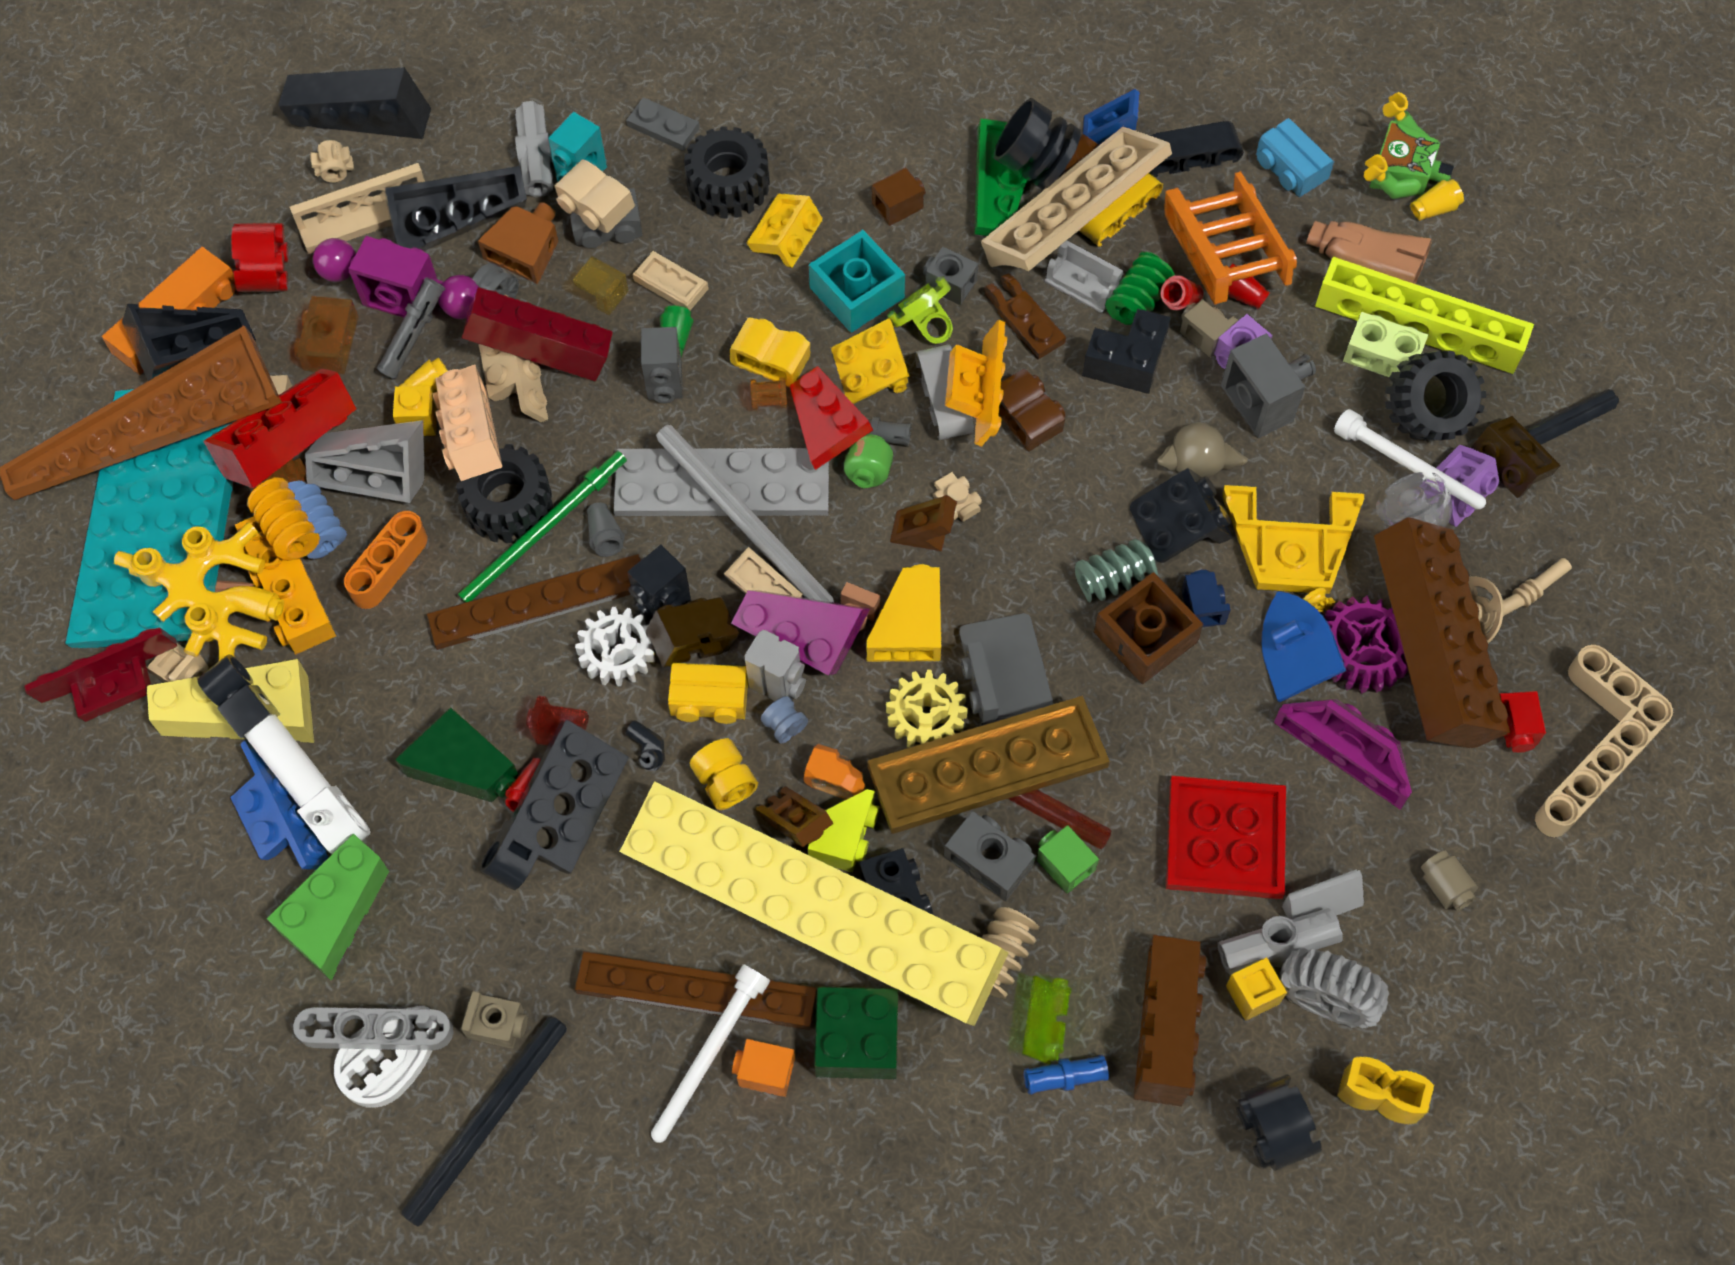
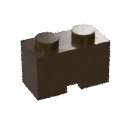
[646,597,739,667]

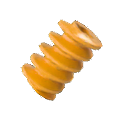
[247,477,320,560]

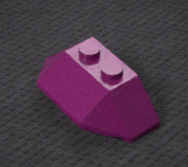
[1274,699,1412,810]

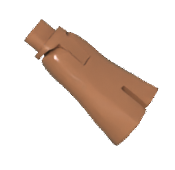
[1306,221,1432,284]

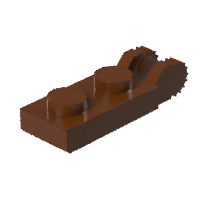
[984,273,1066,360]

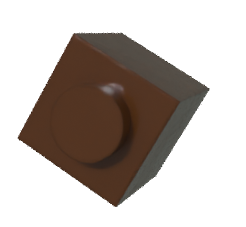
[872,167,926,226]

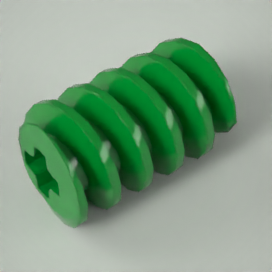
[1105,251,1175,325]

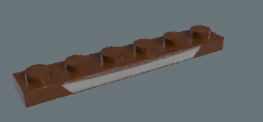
[427,554,641,650]
[575,951,817,1030]

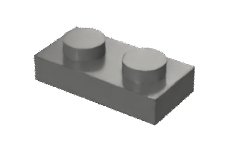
[626,97,700,151]

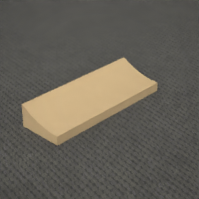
[981,127,1172,271]

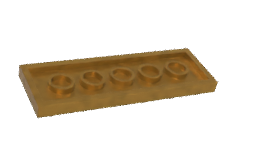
[868,695,1110,834]

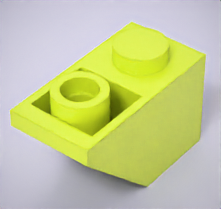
[808,789,880,873]

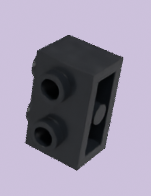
[627,545,691,621]
[859,848,933,915]

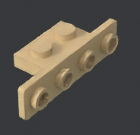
[479,295,548,422]

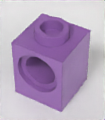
[1214,314,1272,369]

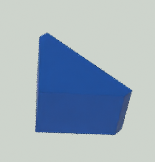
[1083,89,1139,144]

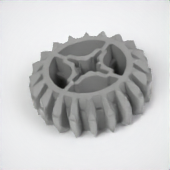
[1279,948,1389,1028]

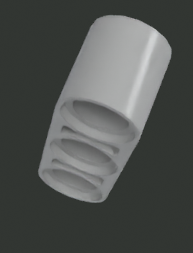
[915,345,974,440]

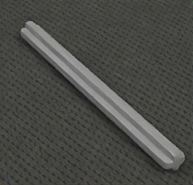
[656,424,834,602]

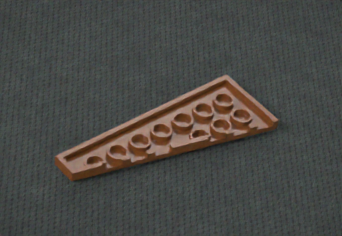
[0,326,282,500]

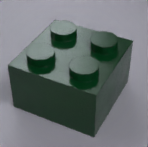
[815,987,898,1079]

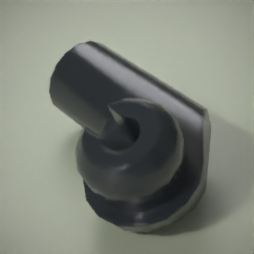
[626,720,665,771]

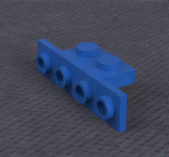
[230,740,329,870]

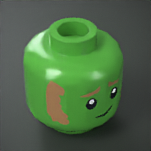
[844,434,893,488]

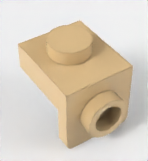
[147,643,209,682]

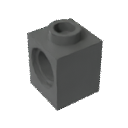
[923,247,978,306]

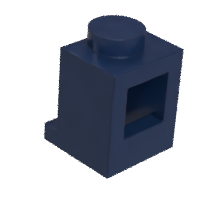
[1181,570,1231,627]

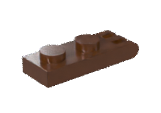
[755,786,834,847]

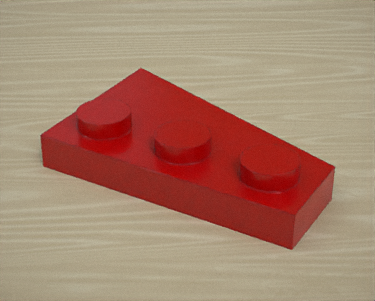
[789,366,873,470]

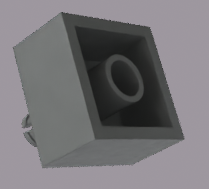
[1221,333,1316,439]

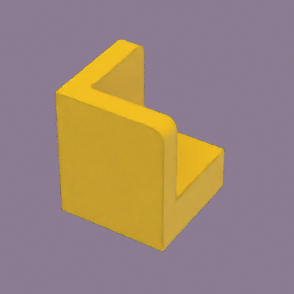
[1226,957,1287,1021]

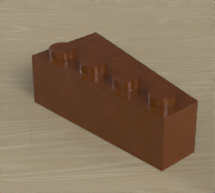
[1133,935,1206,1107]

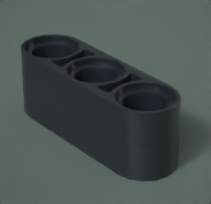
[1151,121,1244,177]

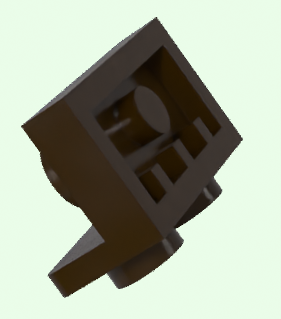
[1471,416,1561,498]

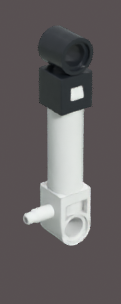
[197,654,370,854]

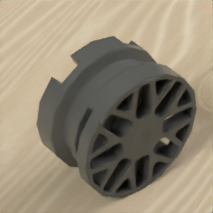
[472,263,519,299]

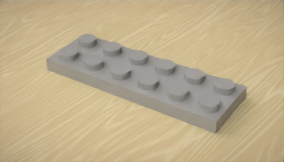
[614,448,829,516]

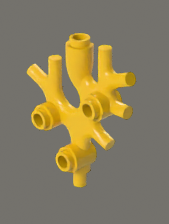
[114,522,284,661]

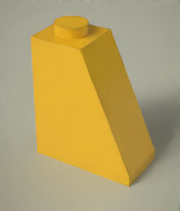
[867,564,941,662]

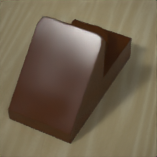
[890,495,957,552]

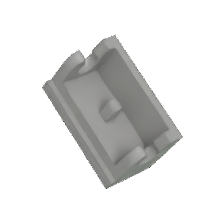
[1044,240,1123,313]

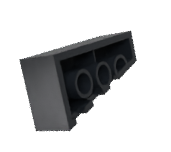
[278,67,431,139]
[385,166,527,251]

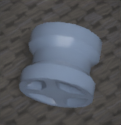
[760,696,808,744]

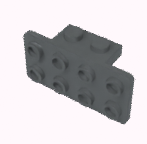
[959,613,1054,726]

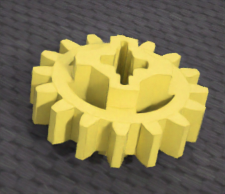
[886,670,968,748]

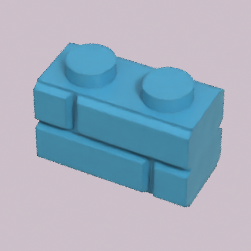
[1256,118,1334,198]

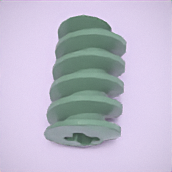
[1075,539,1158,602]

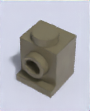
[1180,299,1238,358]
[461,991,528,1048]

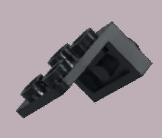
[1130,468,1233,563]

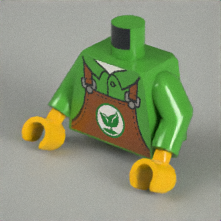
[1364,92,1454,199]

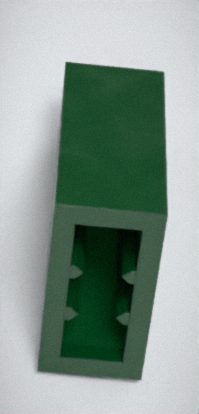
[395,708,519,802]

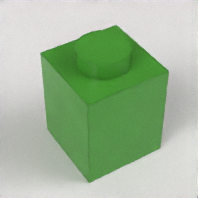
[1037,825,1099,894]

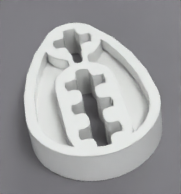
[334,1006,440,1107]

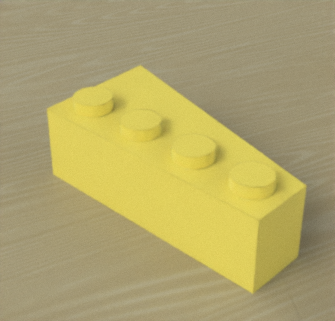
[147,659,314,743]

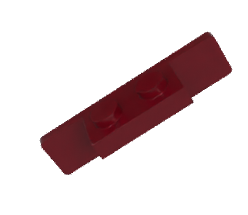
[24,628,177,722]

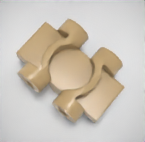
[933,472,982,522]

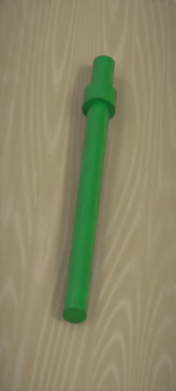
[458,450,627,603]

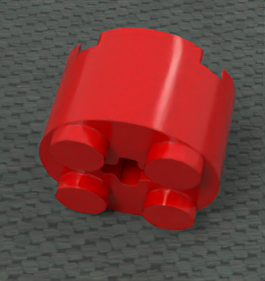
[231,223,289,292]

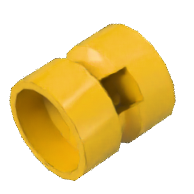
[690,738,758,810]

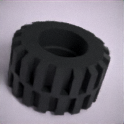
[684,126,770,219]
[1385,351,1486,441]
[457,444,553,543]

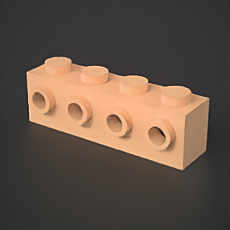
[433,365,503,481]

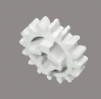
[575,607,655,686]

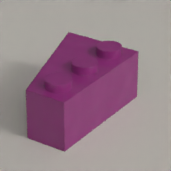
[731,590,870,676]

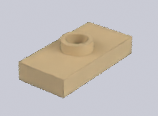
[633,251,708,310]
[724,547,803,597]

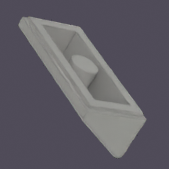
[1282,870,1364,919]

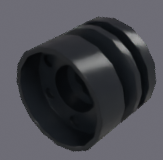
[993,98,1081,190]

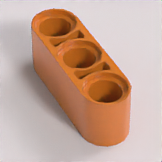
[344,511,428,609]

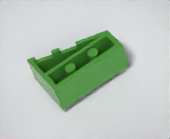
[267,834,389,980]

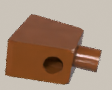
[478,202,558,284]

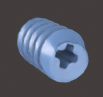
[288,481,347,559]

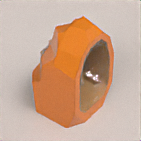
[804,744,865,800]

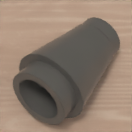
[587,502,625,557]

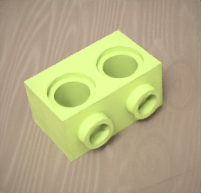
[1343,312,1428,377]

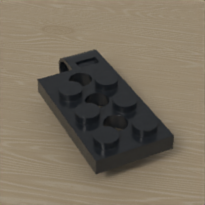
[480,719,629,890]

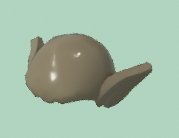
[1157,422,1248,477]

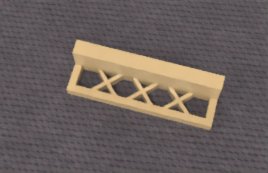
[290,163,425,254]

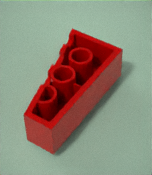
[203,368,356,489]

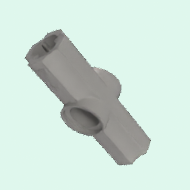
[515,101,553,197]
[1218,908,1343,976]

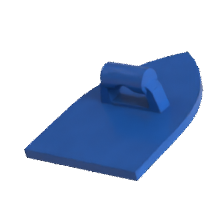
[1262,591,1347,702]

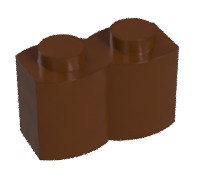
[998,369,1066,452]

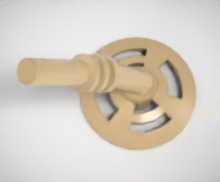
[1468,558,1572,643]

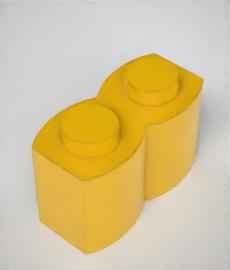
[730,318,810,387]
[1337,1057,1434,1124]

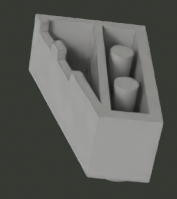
[305,420,424,503]

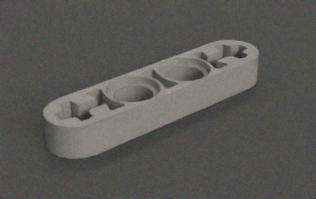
[293,1007,454,1050]

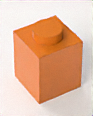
[732,1039,795,1097]

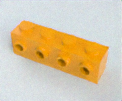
[235,516,336,655]

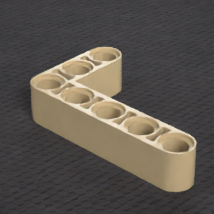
[1535,645,1673,837]

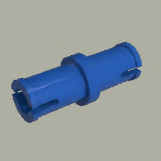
[1024,1054,1109,1095]

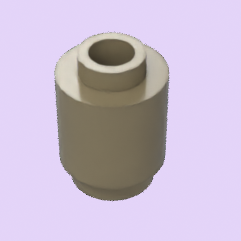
[1421,851,1478,911]

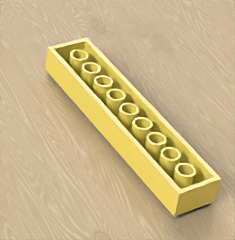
[620,781,1009,1026]

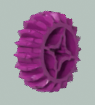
[1323,595,1408,694]

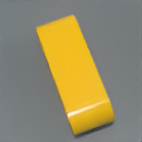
[1079,173,1163,247]

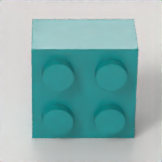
[809,230,905,333]

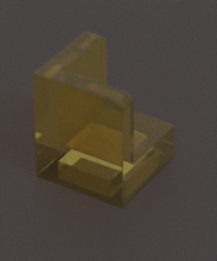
[573,256,629,315]

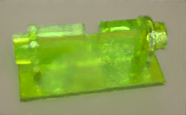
[1022,976,1072,1064]

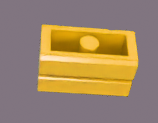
[668,663,748,724]

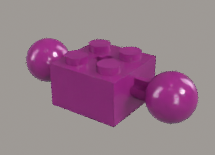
[313,236,479,319]

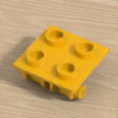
[831,318,909,404]

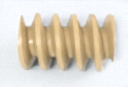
[982,907,1039,999]

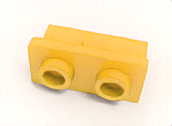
[747,193,822,268]

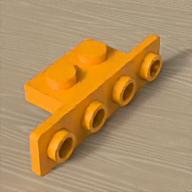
[945,320,1007,447]

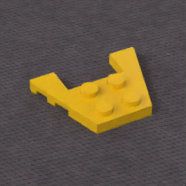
[1222,485,1364,594]

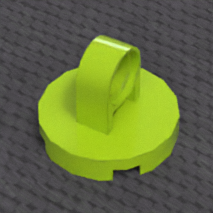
[887,276,953,343]

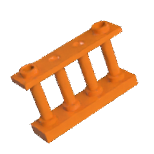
[1164,172,1297,305]

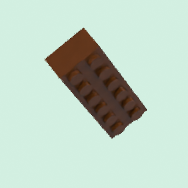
[1374,517,1510,748]

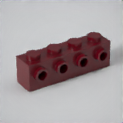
[462,287,613,382]

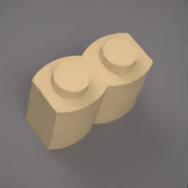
[554,159,635,233]

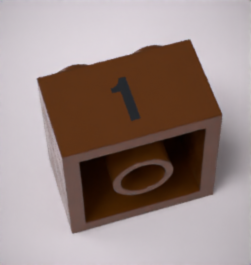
[1094,572,1203,685]

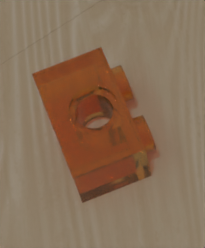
[294,296,359,375]

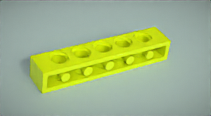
[1315,257,1534,374]

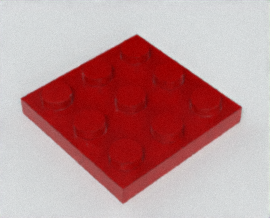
[1166,776,1286,899]

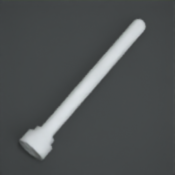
[1334,409,1486,509]
[651,964,770,1143]

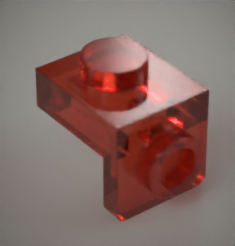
[526,695,589,746]

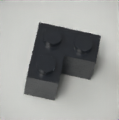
[1082,308,1171,394]

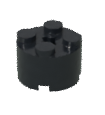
[1236,1074,1322,1171]

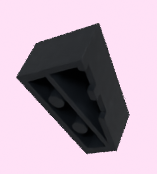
[122,304,256,381]

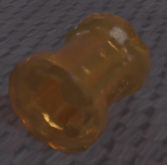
[750,377,787,410]

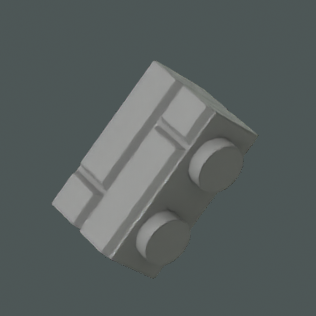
[744,630,806,701]

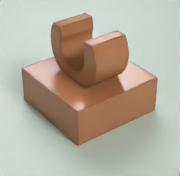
[840,582,880,631]

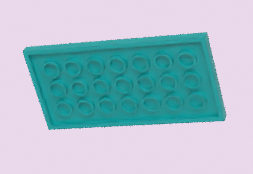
[65,389,237,648]

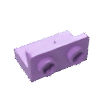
[1416,444,1499,527]

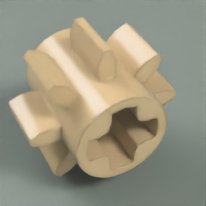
[310,140,354,183]

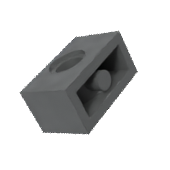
[641,327,683,403]
[944,811,1035,902]

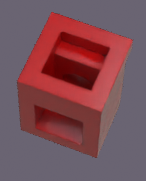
[1500,691,1546,753]

